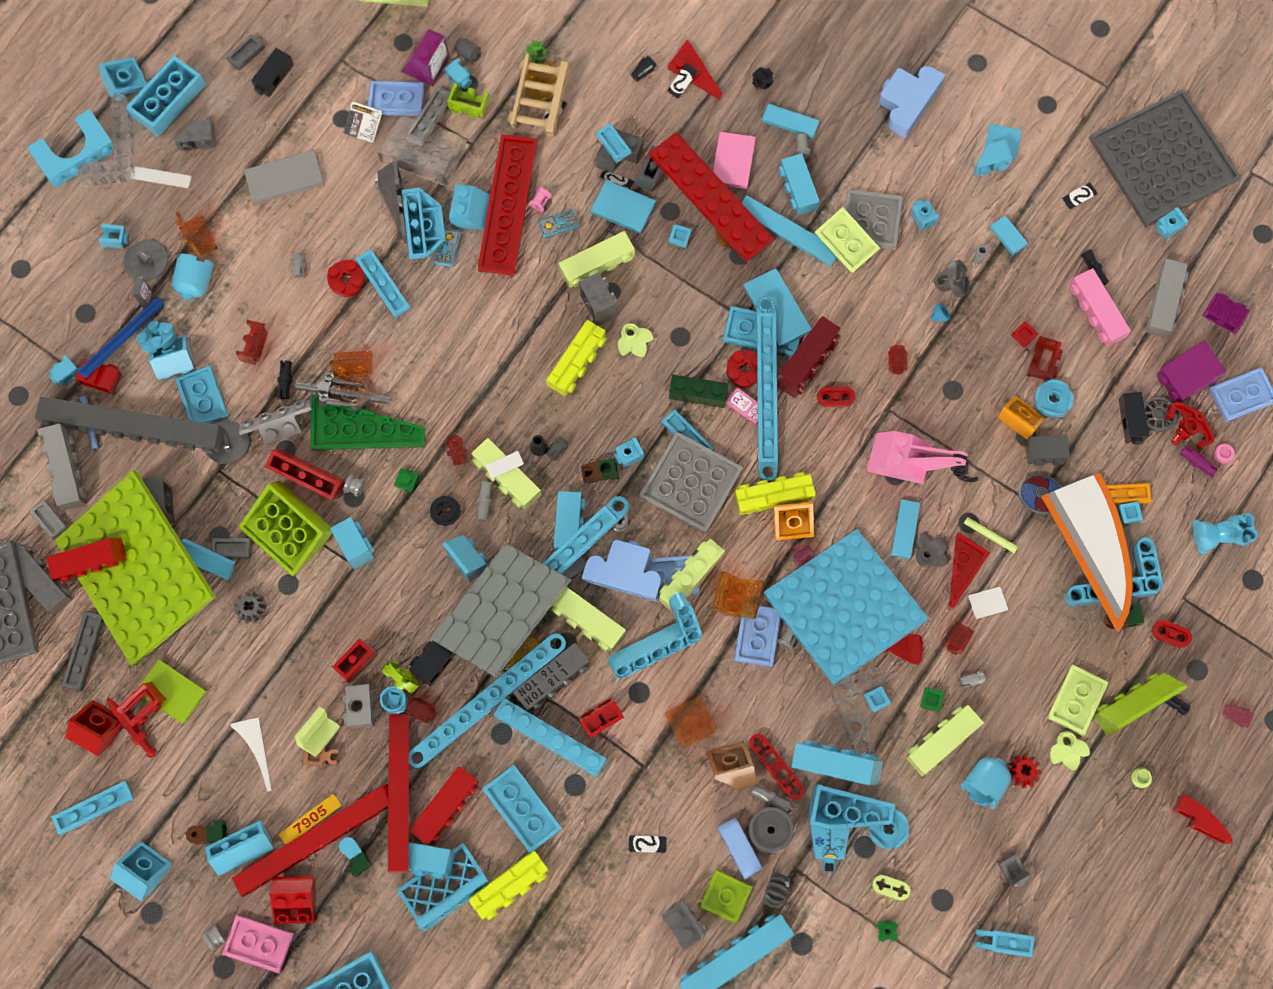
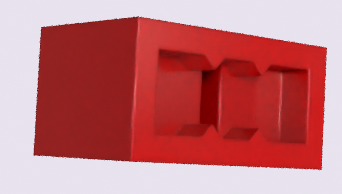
[578,697,624,738]

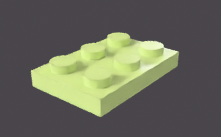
[815,207,880,274]
[1047,665,1109,736]

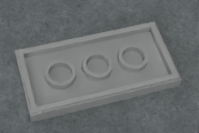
[244,150,324,204]

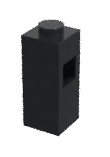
[251,48,294,97]
[1118,392,1149,445]

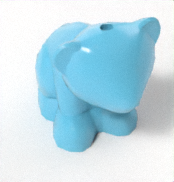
[1192,513,1258,554]

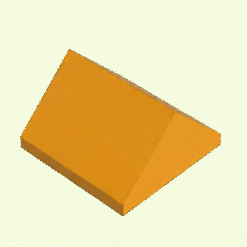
[997,395,1046,440]
[772,502,814,541]

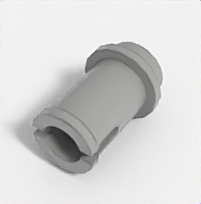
[795,134,811,158]
[973,245,989,264]
[291,253,306,278]
[959,670,986,689]

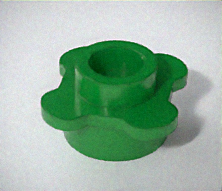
[877,921,898,942]

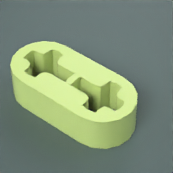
[872,875,911,901]

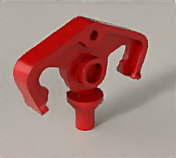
[1165,402,1215,450]

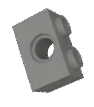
[342,684,374,728]

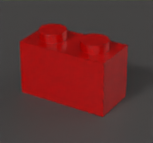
[332,638,377,684]

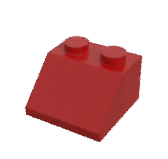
[65,700,122,756]

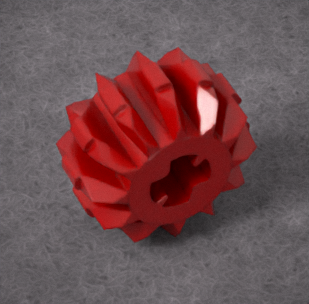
[1008,754,1042,789]

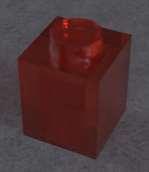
[944,622,974,655]

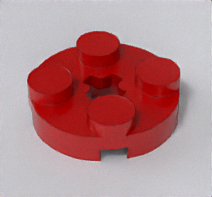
[327,260,365,297]
[726,350,757,388]

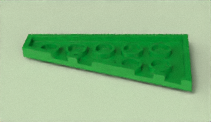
[310,394,425,451]

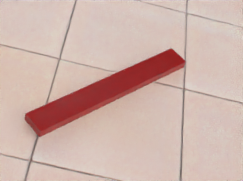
[387,714,409,873]

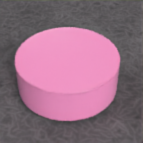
[1214,444,1235,464]

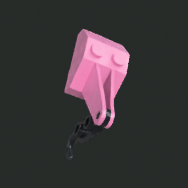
[867,431,979,484]

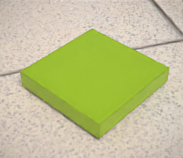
[699,870,753,925]

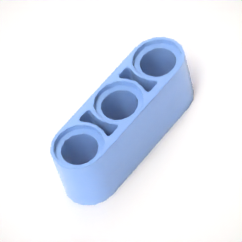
[717,817,763,879]

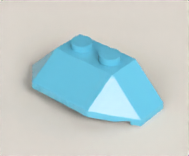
[402,188,446,260]

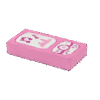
[725,388,758,425]

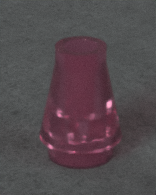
[1222,704,1254,728]

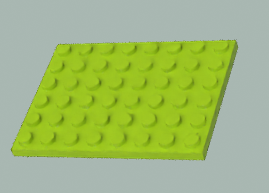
[55,471,216,666]

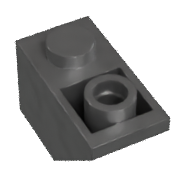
[175,119,216,151]

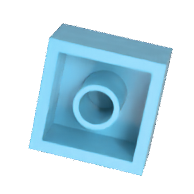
[330,517,375,570]

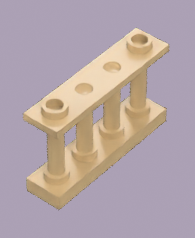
[508,54,570,137]

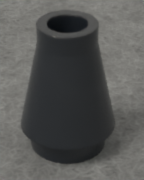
[630,55,657,82]
[530,435,549,456]

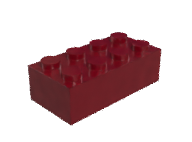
[777,316,841,398]

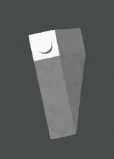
[375,161,408,244]

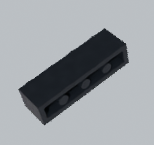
[409,641,456,687]

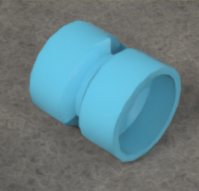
[380,686,409,714]

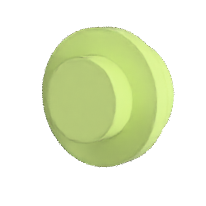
[1131,768,1152,788]

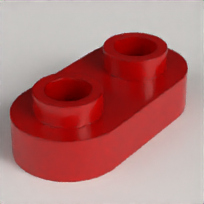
[817,387,855,407]
[1152,620,1192,648]

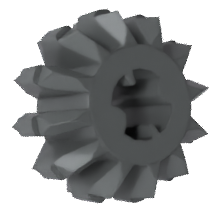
[763,872,791,909]

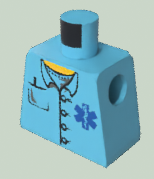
[810,825,850,872]

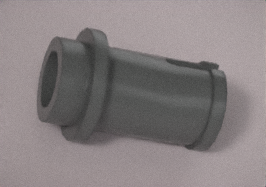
[545,436,568,461]

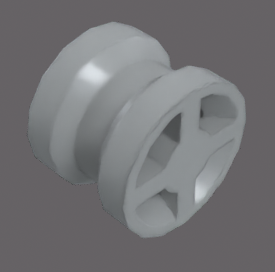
[343,474,366,497]
[201,924,227,950]

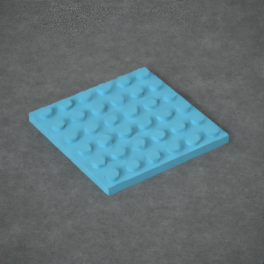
[763,529,929,686]

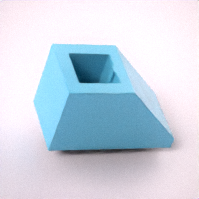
[974,139,1013,176]

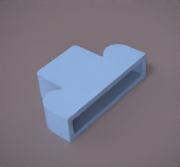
[879,66,945,138]
[582,540,663,602]

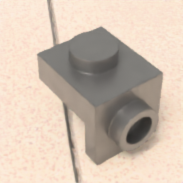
[997,851,1032,888]

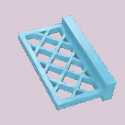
[396,843,490,932]

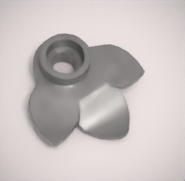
[916,533,950,567]

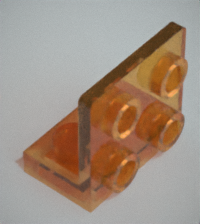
[175,211,218,257]
[329,351,373,378]
[711,571,765,619]
[665,696,718,749]

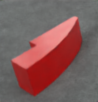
[1172,794,1233,845]

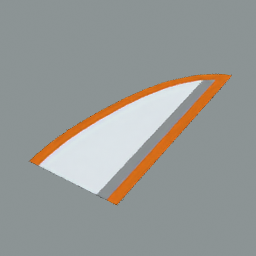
[1041,472,1133,632]

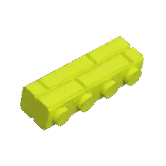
[546,320,607,396]
[735,472,816,515]
[468,850,549,921]

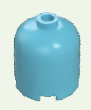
[172,254,215,300]
[960,758,1011,809]

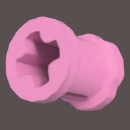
[529,187,552,212]

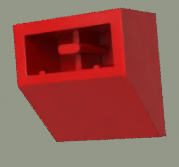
[269,876,316,924]

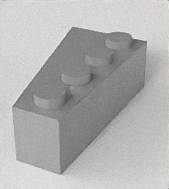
[37,424,86,510]

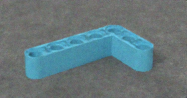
[1064,538,1163,607]
[608,593,702,679]

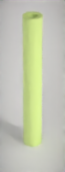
[964,517,1018,553]

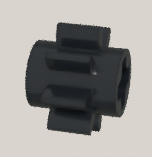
[752,67,774,90]

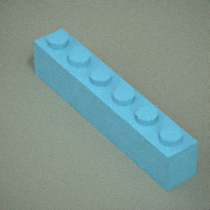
[494,698,607,778]
[679,913,794,989]

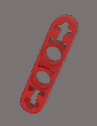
[749,734,804,800]

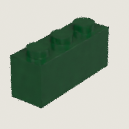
[669,374,728,408]

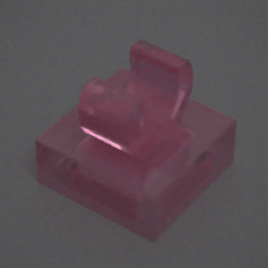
[792,543,815,568]

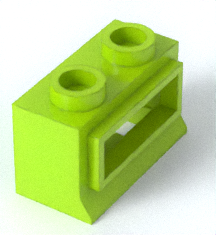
[447,82,490,119]

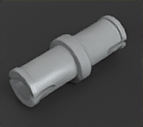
[476,481,492,521]
[751,784,792,814]

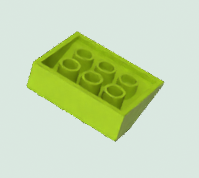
[239,481,332,577]
[1094,673,1188,736]

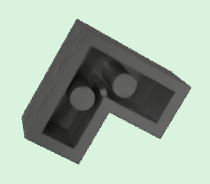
[596,129,644,173]

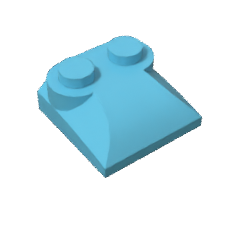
[99,57,147,100]

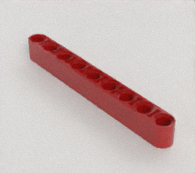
[232,784,388,897]

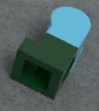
[339,837,373,877]

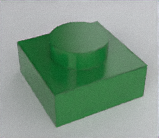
[394,468,419,493]
[919,687,944,713]

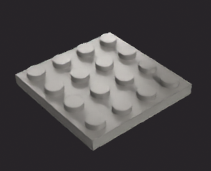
[639,432,743,534]

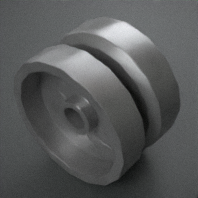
[748,807,794,854]

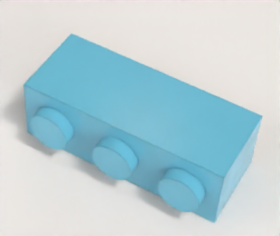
[778,153,820,215]
[554,491,585,551]
[205,820,274,876]
[386,842,454,879]

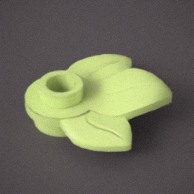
[618,323,654,357]
[1050,731,1090,771]

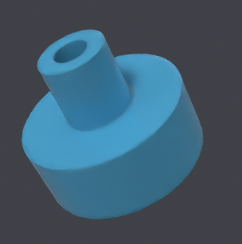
[930,303,950,323]

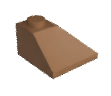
[707,742,757,789]

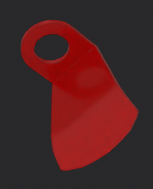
[882,634,923,665]

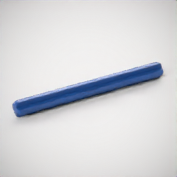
[78,297,164,378]

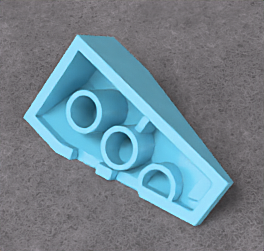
[809,785,895,830]

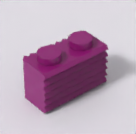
[1202,292,1250,334]

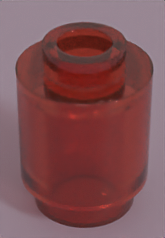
[888,345,907,374]
[406,697,437,724]

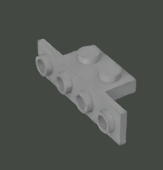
[239,399,312,444]

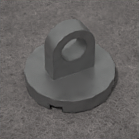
[934,260,970,298]

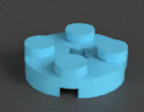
[136,321,176,353]
[1034,379,1074,418]
[868,809,909,850]

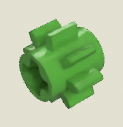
[524,40,548,64]

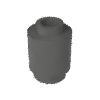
[454,38,481,63]

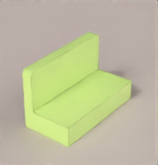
[295,707,340,757]

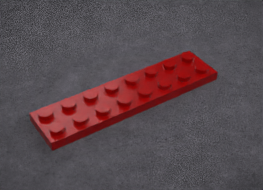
[649,131,774,263]
[477,134,537,276]

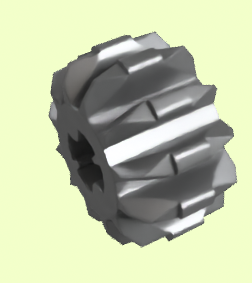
[234,591,268,624]

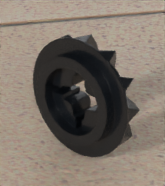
[430,496,461,526]

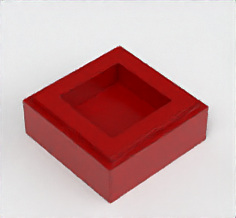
[1011,321,1038,348]

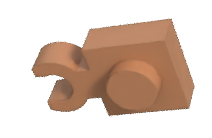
[303,746,340,767]

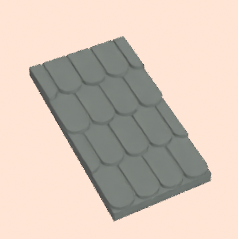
[431,544,571,677]

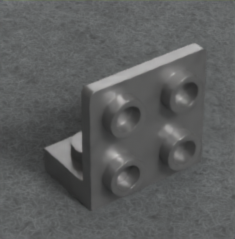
[662,900,706,950]

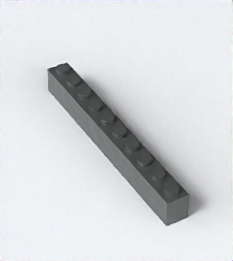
[35,397,225,454]

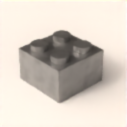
[579,272,618,326]

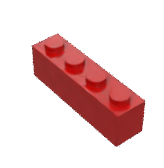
[265,449,346,500]
[47,538,126,582]
[409,766,479,846]

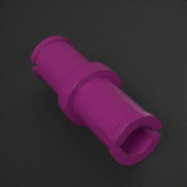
[1179,445,1219,477]

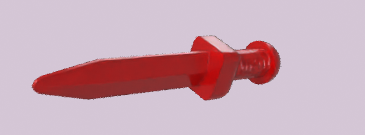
[107,698,157,758]

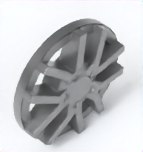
[1144,397,1177,432]

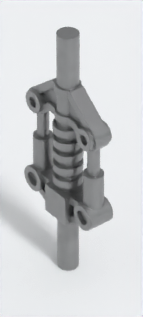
[295,373,390,412]

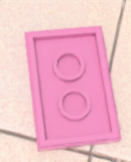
[713,132,756,189]
[222,915,294,973]

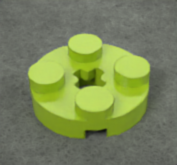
[382,660,419,694]

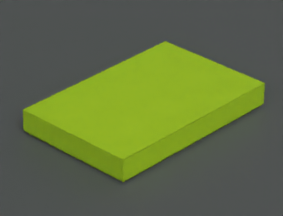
[138,660,207,725]

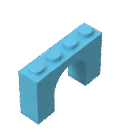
[27,109,117,188]

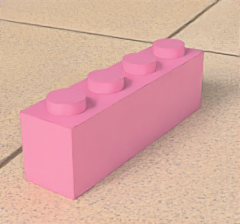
[1070,268,1131,347]

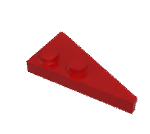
[668,40,723,100]
[949,532,990,609]

